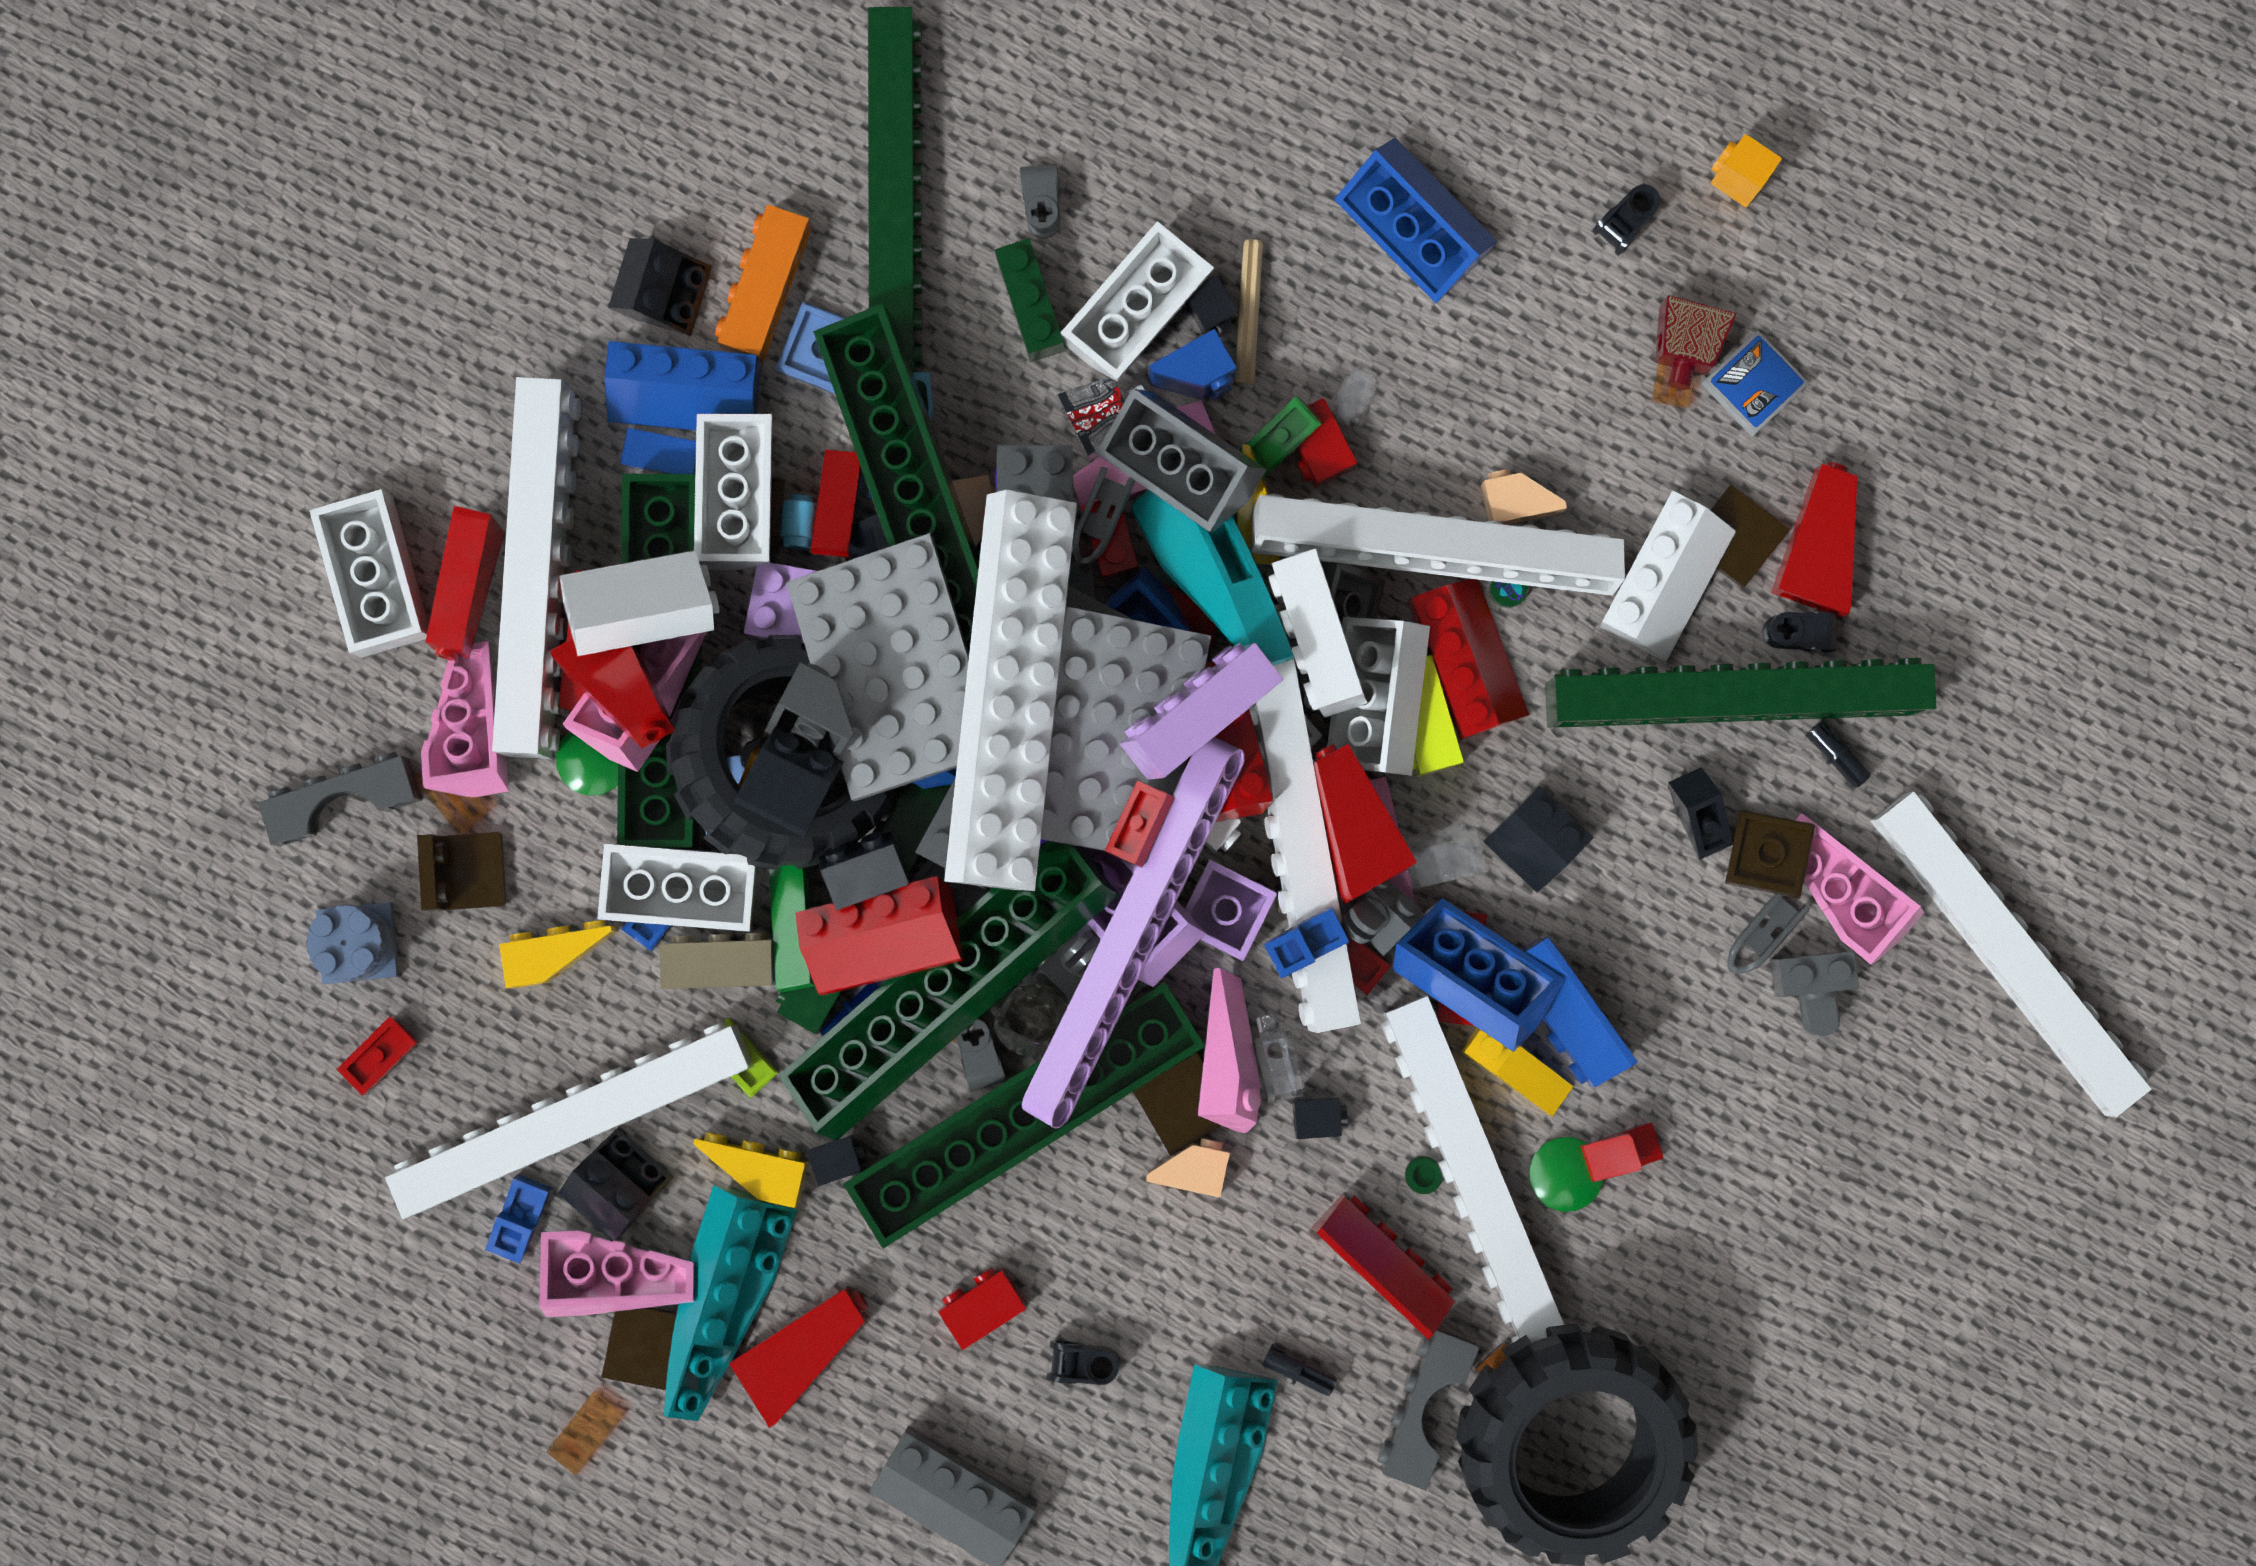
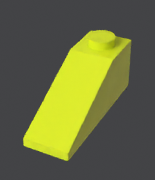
[1413,655,1464,777]

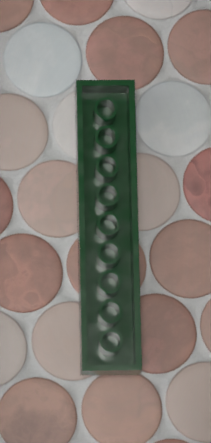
[813,303,980,652]
[617,474,702,850]
[1545,658,1937,728]
[778,840,1119,1140]
[843,982,1205,1249]

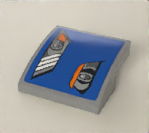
[1701,331,1809,437]

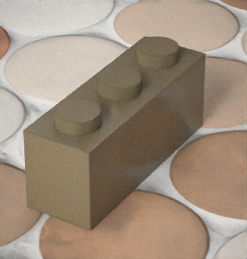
[660,933,776,989]

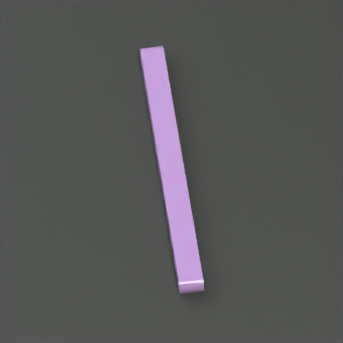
[1022,737,1245,1129]

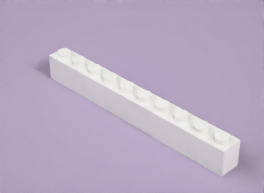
[1251,494,1625,596]
[1249,651,1361,1033]
[1870,792,2151,1117]
[1380,996,1564,1343]
[385,1022,754,1219]

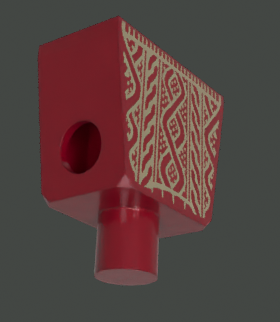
[1656,295,1736,390]

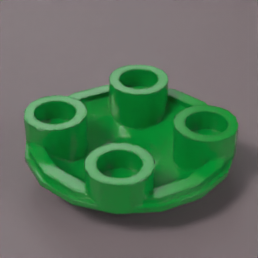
[556,731,618,796]
[1529,1137,1603,1212]

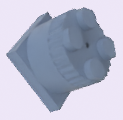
[306,902,399,984]

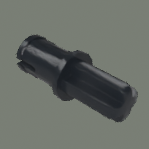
[1805,720,1870,788]
[1262,1343,1337,1396]

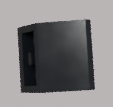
[608,238,712,336]
[558,1128,674,1241]

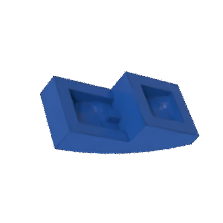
[1264,906,1349,979]
[485,1174,552,1264]

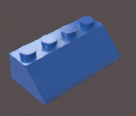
[1334,138,1498,303]
[605,341,762,431]
[1393,898,1564,1052]
[1522,937,1638,1087]

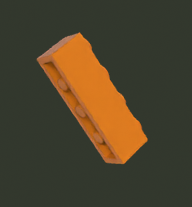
[715,204,812,363]

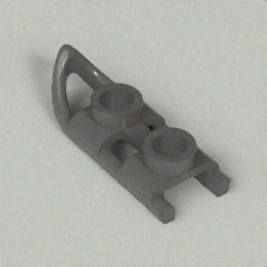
[1072,467,1135,567]
[1727,894,1810,974]

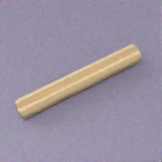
[1235,239,1263,385]

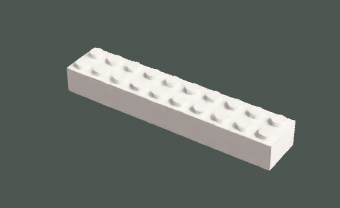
[492,377,581,759]
[944,490,1077,891]

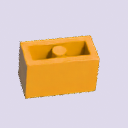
[1710,134,1782,208]

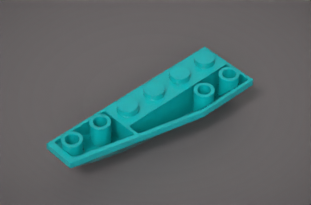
[1131,490,1294,666]
[664,1185,797,1421]
[1169,1364,1278,1566]

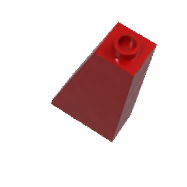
[1771,462,1857,618]
[425,505,505,661]
[550,638,675,749]
[1313,744,1417,905]
[729,1286,869,1428]

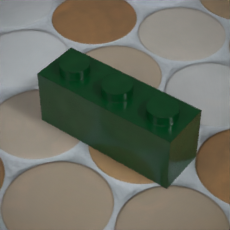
[994,238,1065,363]

